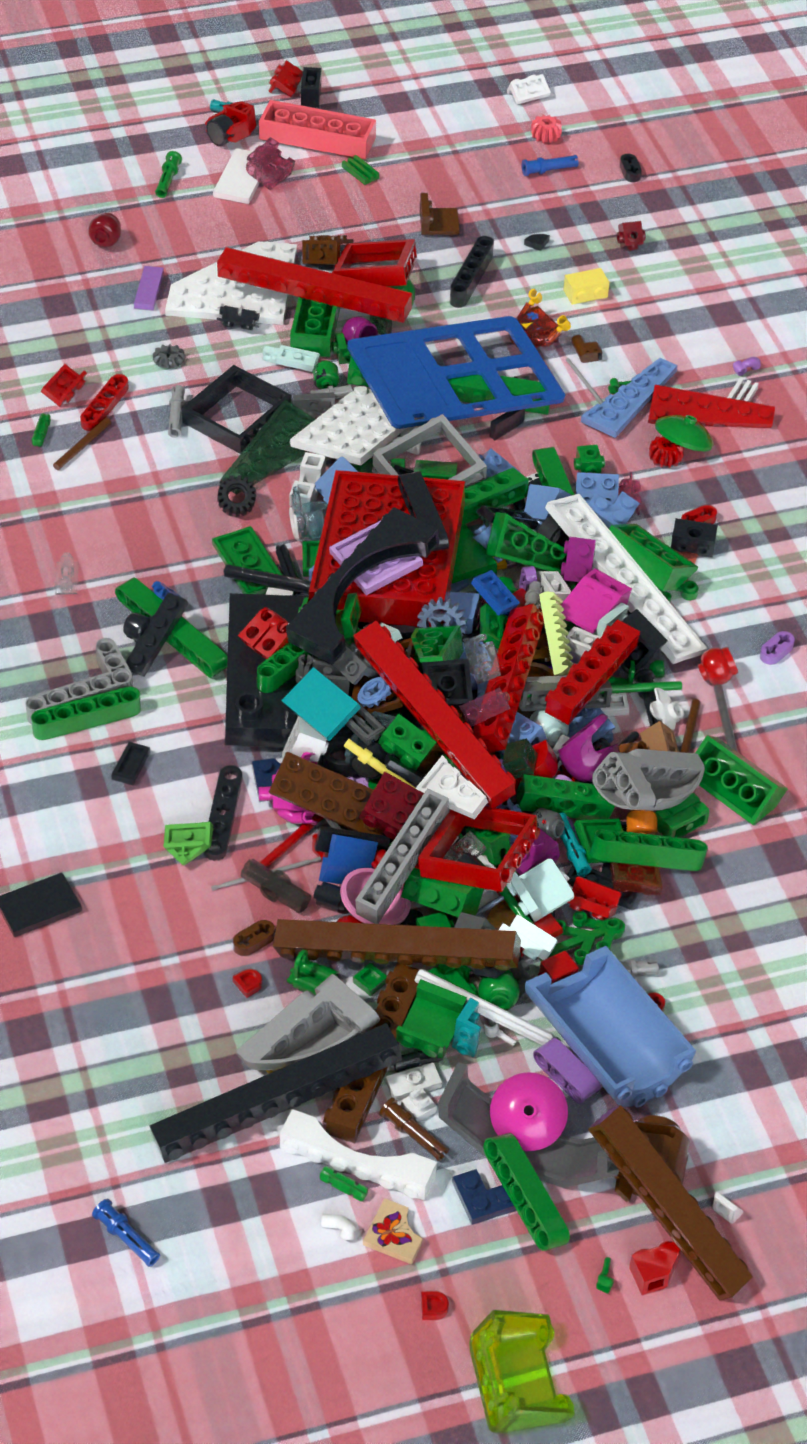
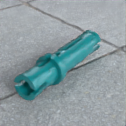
[559,813,592,876]

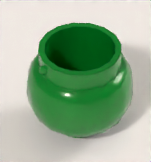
[478,970,520,1011]

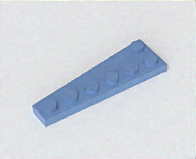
[581,358,678,438]

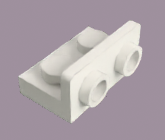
[507,74,551,105]

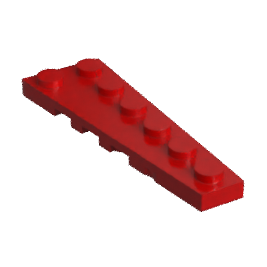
[648,385,775,428]

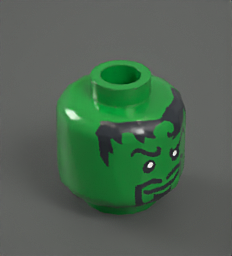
[312,360,340,389]

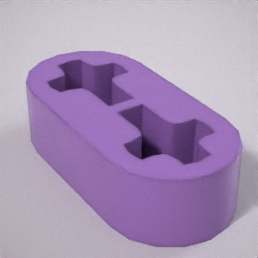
[519,566,537,592]
[760,631,795,665]

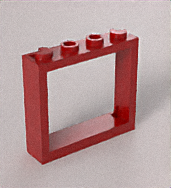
[332,239,417,286]
[418,806,540,892]

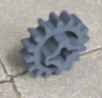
[417,597,468,636]

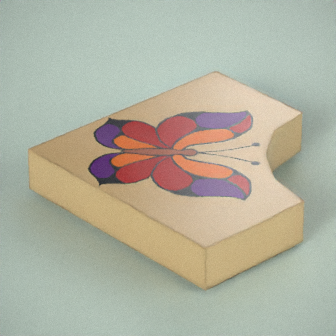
[363,1198,423,1264]

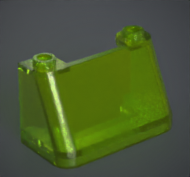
[469,1310,575,1433]

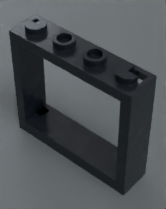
[182,365,292,454]

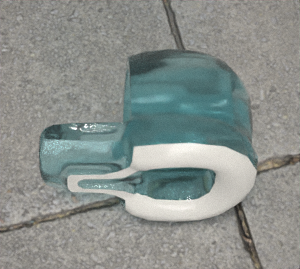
[289,486,328,541]

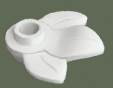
[650,688,684,730]

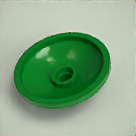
[655,415,714,451]

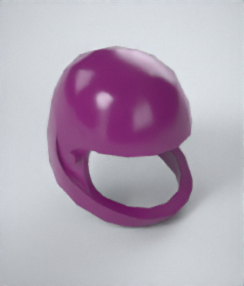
[558,713,620,783]

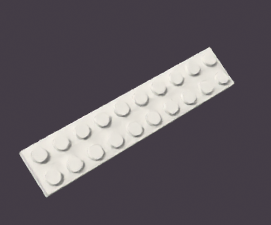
[545,494,707,664]

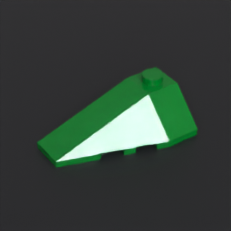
[411,625,464,662]

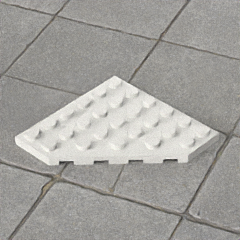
[165,241,297,325]

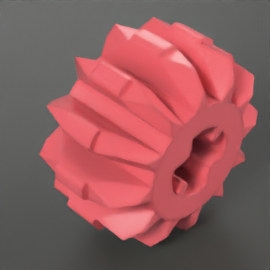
[531,114,562,144]

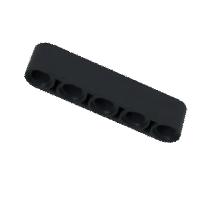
[450,236,494,308]
[398,471,449,552]

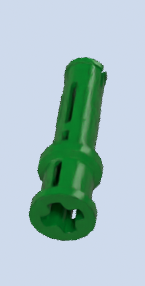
[155,151,182,198]

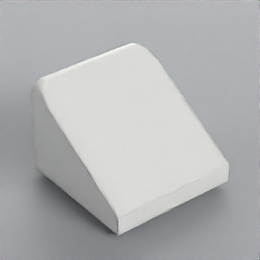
[712,1192,743,1224]

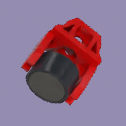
[205,101,257,147]

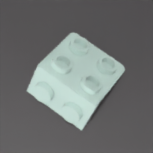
[506,859,574,922]

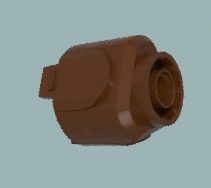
[615,1115,690,1202]

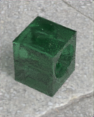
[502,738,537,779]

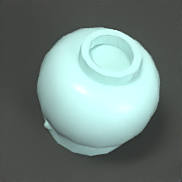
[530,710,569,748]

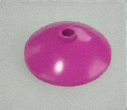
[490,1072,568,1151]

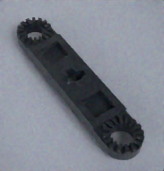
[203,765,242,861]

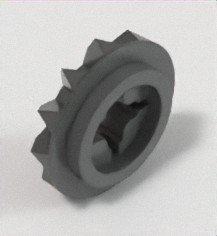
[153,344,185,368]

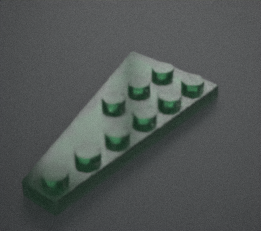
[219,400,315,495]

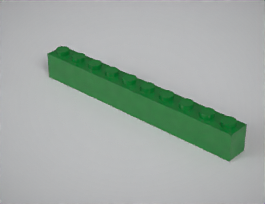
[347,356,550,415]

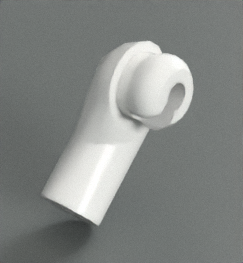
[321,1214,357,1240]

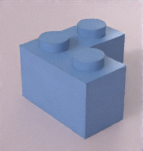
[587,491,640,529]

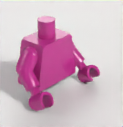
[259,752,318,825]

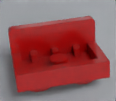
[268,60,303,97]
[40,364,87,407]
[567,876,622,920]

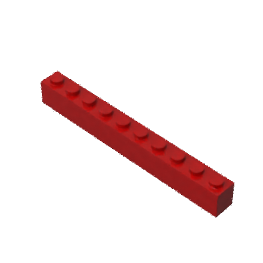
[217,247,412,323]
[353,621,516,810]

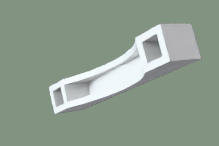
[280,1109,437,1200]

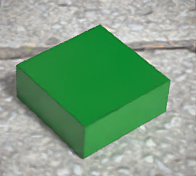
[353,963,387,997]

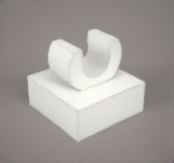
[401,1088,437,1122]

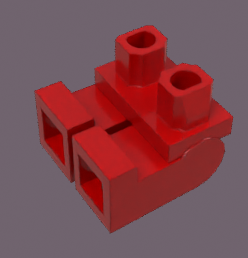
[238,607,289,659]

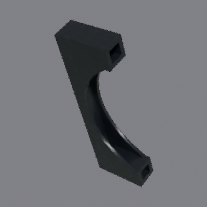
[286,507,440,665]

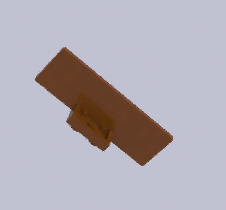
[269,752,394,847]

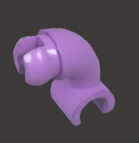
[733,357,761,376]

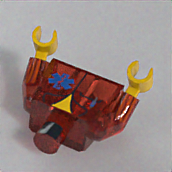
[509,289,571,348]

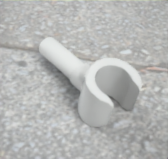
[484,1019,517,1046]

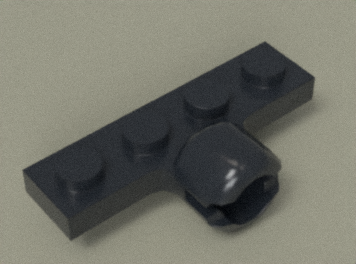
[123,592,189,677]

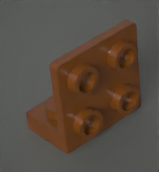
[420,193,460,235]
[302,235,354,264]

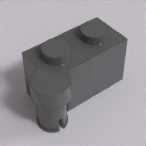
[296,654,350,696]

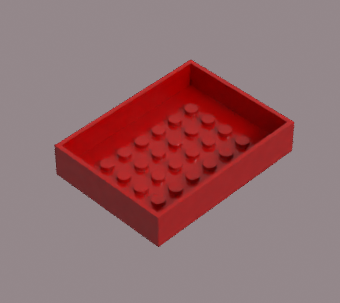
[309,470,465,627]

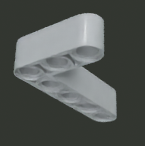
[25,638,133,724]

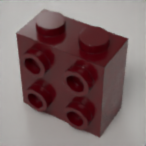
[359,772,424,840]

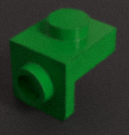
[332,333,351,364]

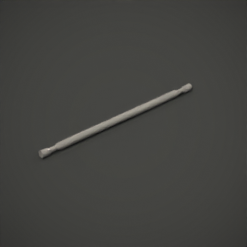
[566,358,603,404]
[211,856,322,891]

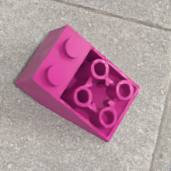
[561,568,632,634]

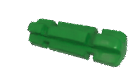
[31,413,51,447]
[320,1166,368,1201]

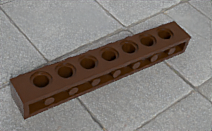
[323,963,420,1143]

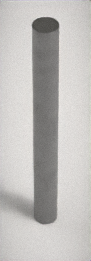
[714,685,738,752]

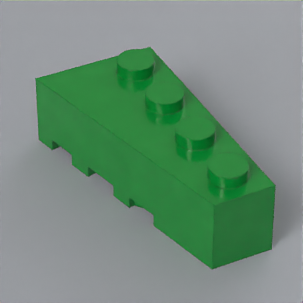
[485,512,567,575]

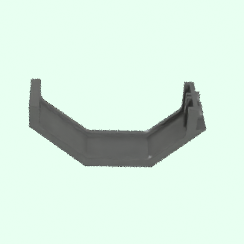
[438,1062,619,1188]

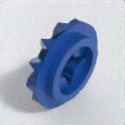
[151,581,182,600]

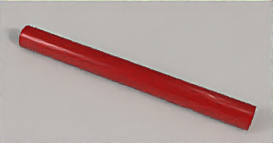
[256,814,324,872]

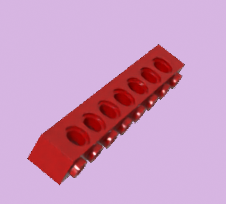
[473,603,544,753]

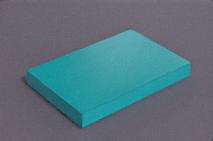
[281,667,361,741]

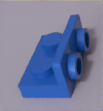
[471,570,520,617]

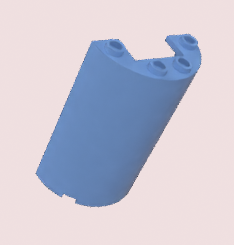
[525,946,696,1107]

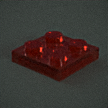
[610,862,663,896]

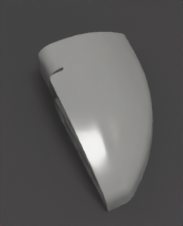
[592,749,705,811]

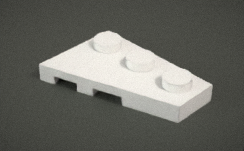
[416,755,488,819]

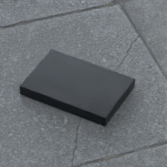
[0,872,82,937]

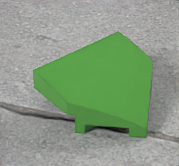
[163,822,213,866]

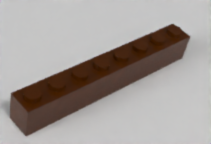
[588,1105,753,1301]

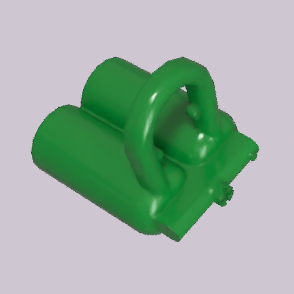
[287,949,339,996]

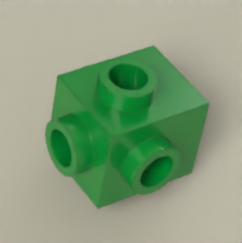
[574,445,605,473]

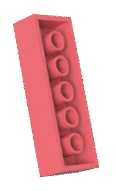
[259,100,376,159]

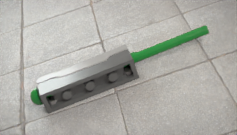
[519,675,683,711]

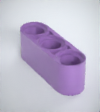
[533,1038,601,1104]

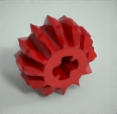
[649,436,684,469]

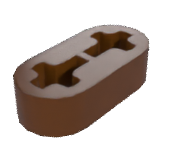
[233,920,275,956]

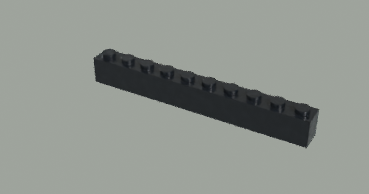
[149,1023,402,1163]

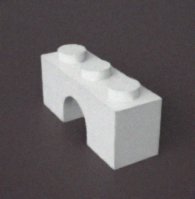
[289,452,326,517]

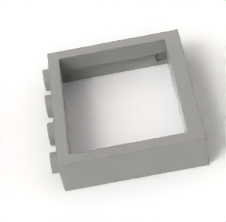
[373,414,487,488]

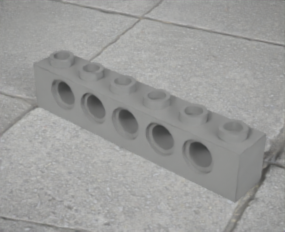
[355,788,449,924]

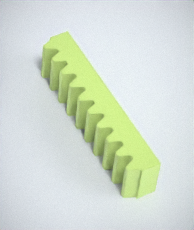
[539,591,573,676]

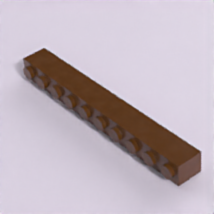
[273,919,521,971]

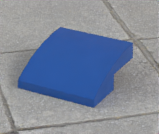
[319,834,378,884]

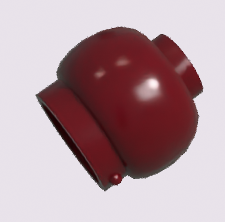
[88,213,121,247]

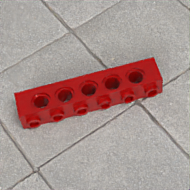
[545,619,640,725]

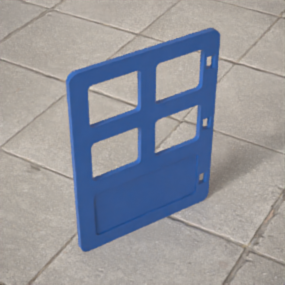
[347,316,565,429]

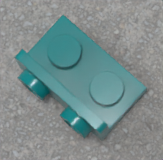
[452,998,481,1058]

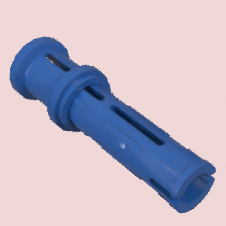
[521,155,579,176]
[92,1199,160,1267]

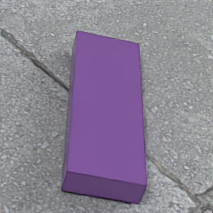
[134,266,164,310]

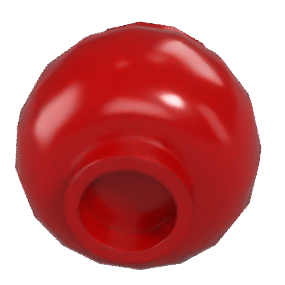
[698,647,738,685]

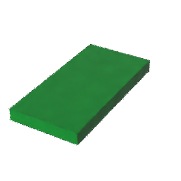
[212,526,282,594]

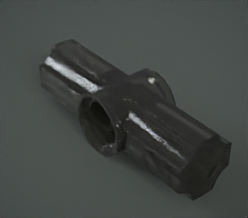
[241,859,311,913]

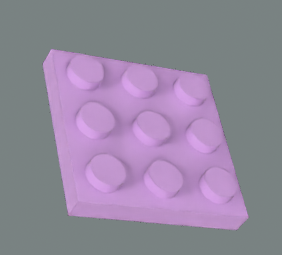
[329,521,423,595]

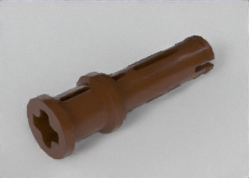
[379,1097,449,1161]

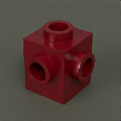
[617,221,646,251]

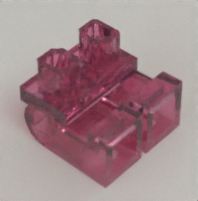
[246,137,295,190]

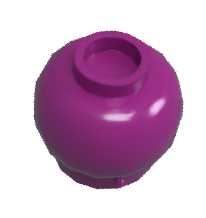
[342,316,378,345]

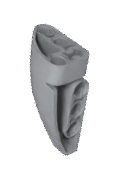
[236,974,380,1070]

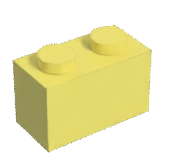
[563,268,610,304]

